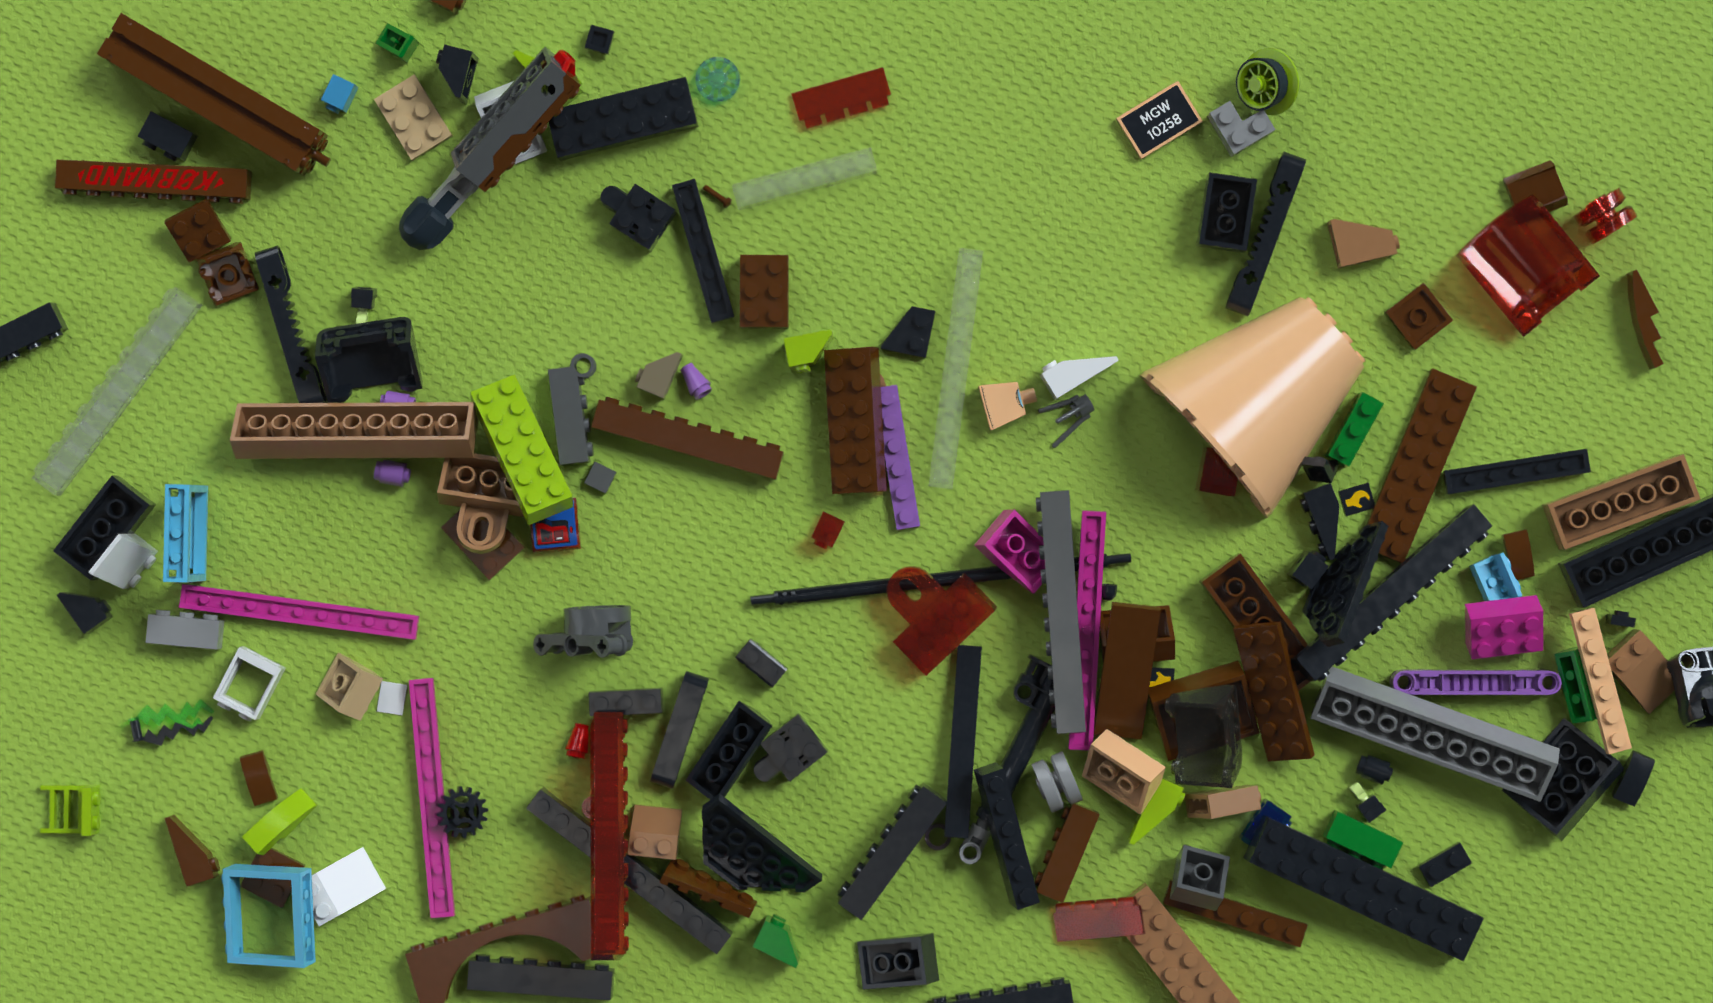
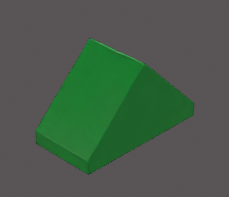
[375,23,419,63]

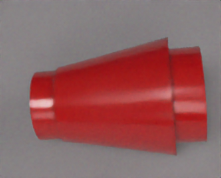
[565,723,589,759]

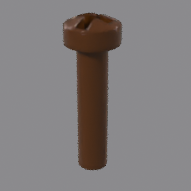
[703,185,732,208]

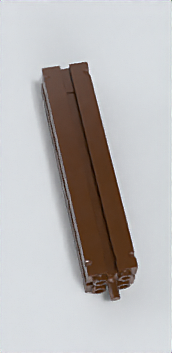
[97,13,331,176]

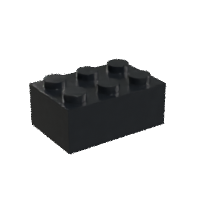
[1196,172,1257,253]

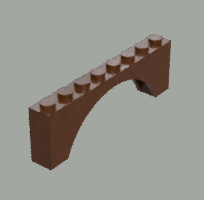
[405,894,607,1003]

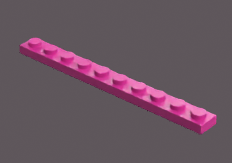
[1068,510,1106,751]
[179,584,420,640]
[409,678,455,918]

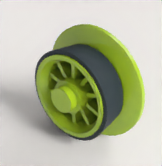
[1236,48,1299,115]

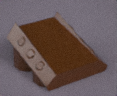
[1503,160,1568,223]
[197,242,259,306]

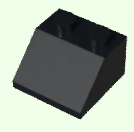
[436,44,479,104]

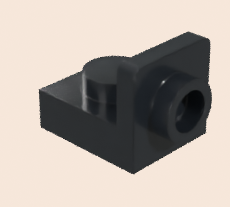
[1302,456,1339,483]

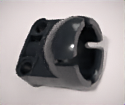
[1667,647,1713,729]

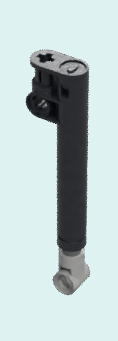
[959,654,1055,864]

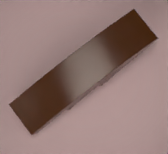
[1627,270,1664,369]

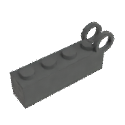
[548,353,597,465]

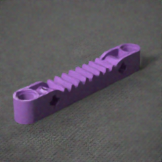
[1389,669,1562,695]

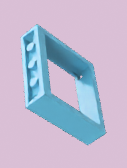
[163,484,208,583]
[221,864,316,968]

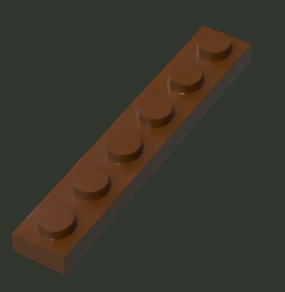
[1163,880,1308,948]

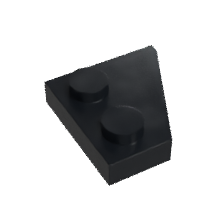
[881,306,935,358]

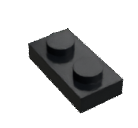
[1418,842,1472,887]

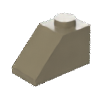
[635,352,683,399]

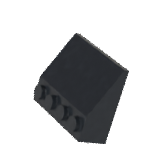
[1502,718,1624,841]

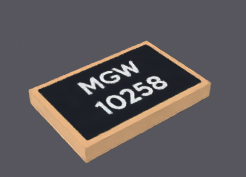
[1116,81,1203,159]

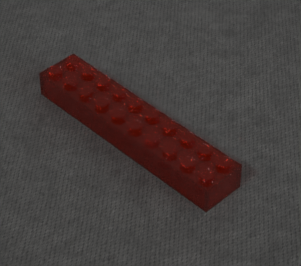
[590,712,629,960]

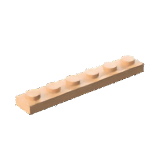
[1569,608,1632,754]

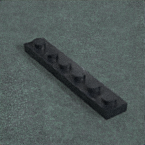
[672,179,735,323]
[1443,449,1591,494]

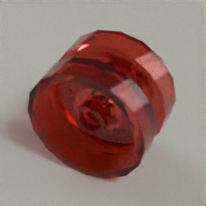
[1573,187,1638,244]

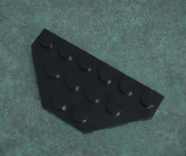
[1302,521,1389,647]
[702,793,822,892]

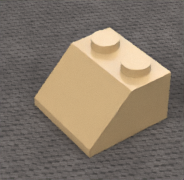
[316,652,383,721]

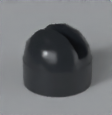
[1101,584,1117,601]

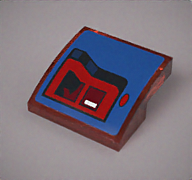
[530,498,581,553]

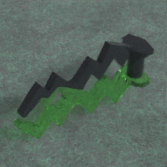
[128,699,215,746]

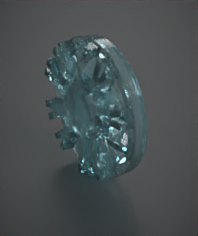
[695,57,740,102]

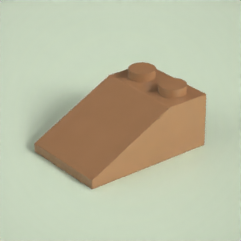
[1607,629,1675,714]

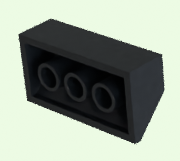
[686,701,773,800]

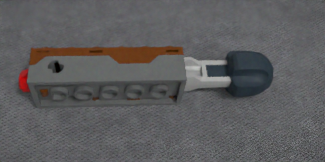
[399,47,581,250]

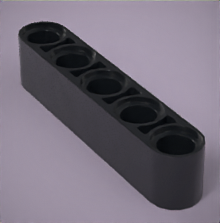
[650,671,709,789]

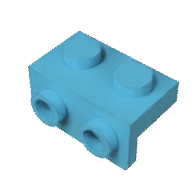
[1469,552,1522,601]

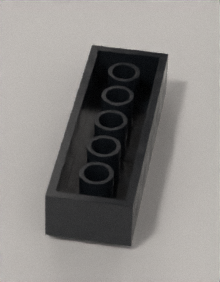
[549,77,699,161]
[837,782,947,920]

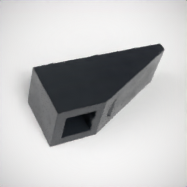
[1299,483,1339,561]

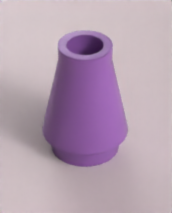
[680,363,712,400]

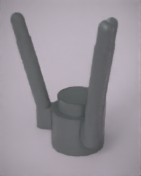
[1038,394,1095,448]

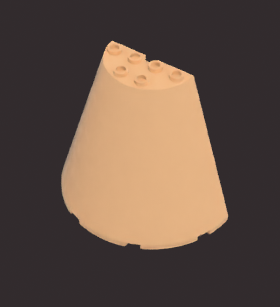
[1140,297,1365,518]

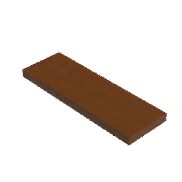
[1094,602,1161,739]

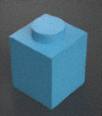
[321,74,359,114]

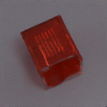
[1195,447,1238,497]

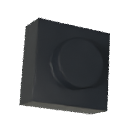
[585,25,615,55]
[1605,610,1636,628]

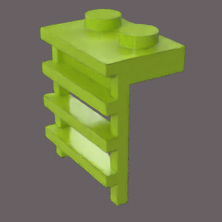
[40,785,101,836]

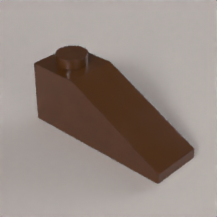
[165,815,220,887]

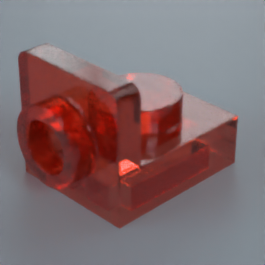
[811,511,845,549]

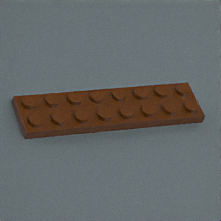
[1366,368,1477,563]

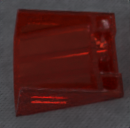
[1456,194,1600,337]

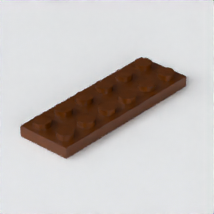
[1233,621,1315,762]

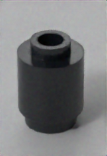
[1356,755,1393,785]

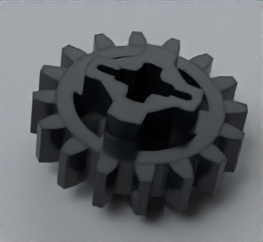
[435,786,488,838]

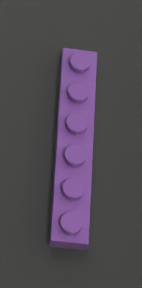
[881,385,920,530]

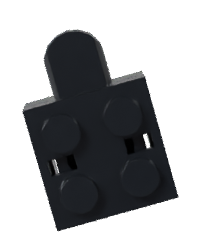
[601,184,677,252]
[754,713,828,782]

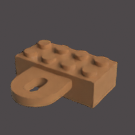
[437,453,524,554]

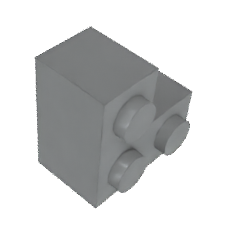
[1207,101,1276,157]

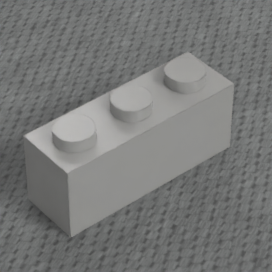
[146,610,224,649]

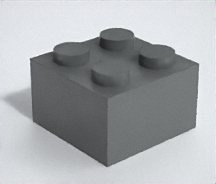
[1170,845,1230,911]

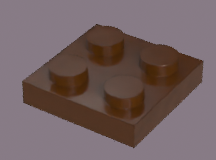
[164,198,231,263]
[1385,283,1453,350]
[240,848,305,908]

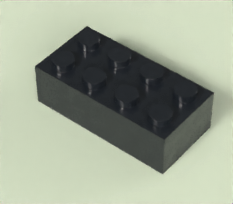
[53,475,156,580]

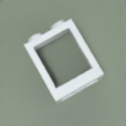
[213,646,286,721]

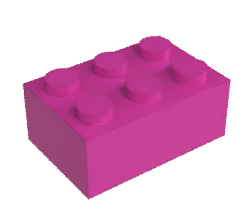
[1465,595,1543,659]

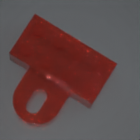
[887,566,997,676]

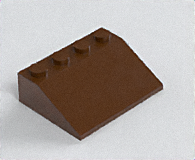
[1148,661,1260,761]

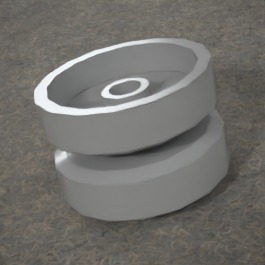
[1031,751,1083,813]

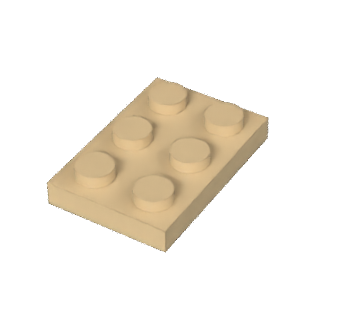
[374,74,453,161]

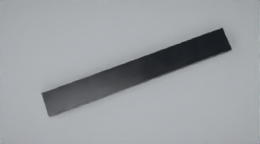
[944,645,982,838]

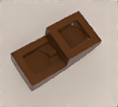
[1502,529,1535,580]
[240,750,278,806]

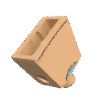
[978,382,1037,431]

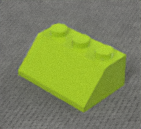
[783,329,834,374]

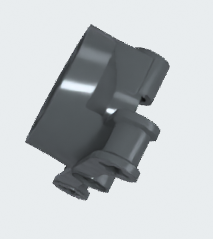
[533,605,633,658]

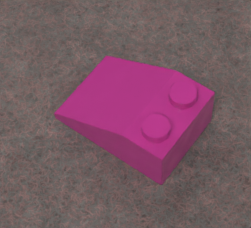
[974,509,1045,594]

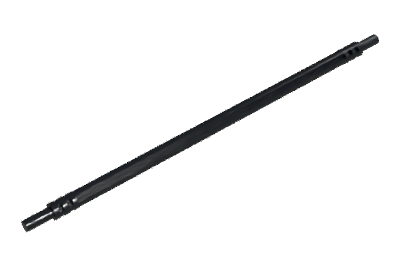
[750,553,1131,606]

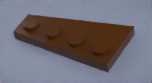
[659,859,757,918]

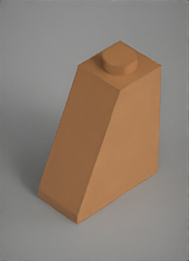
[1327,219,1400,269]
[1185,785,1261,819]

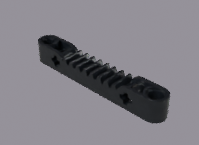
[1225,151,1306,316]
[255,245,327,403]

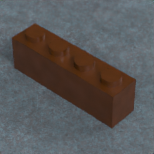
[1034,803,1100,903]

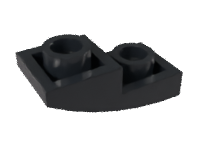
[1612,750,1655,807]

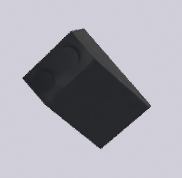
[857,933,939,990]

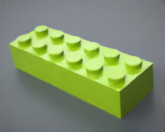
[470,374,573,525]

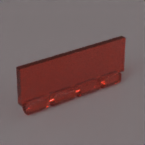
[791,67,891,129]
[1053,896,1145,942]

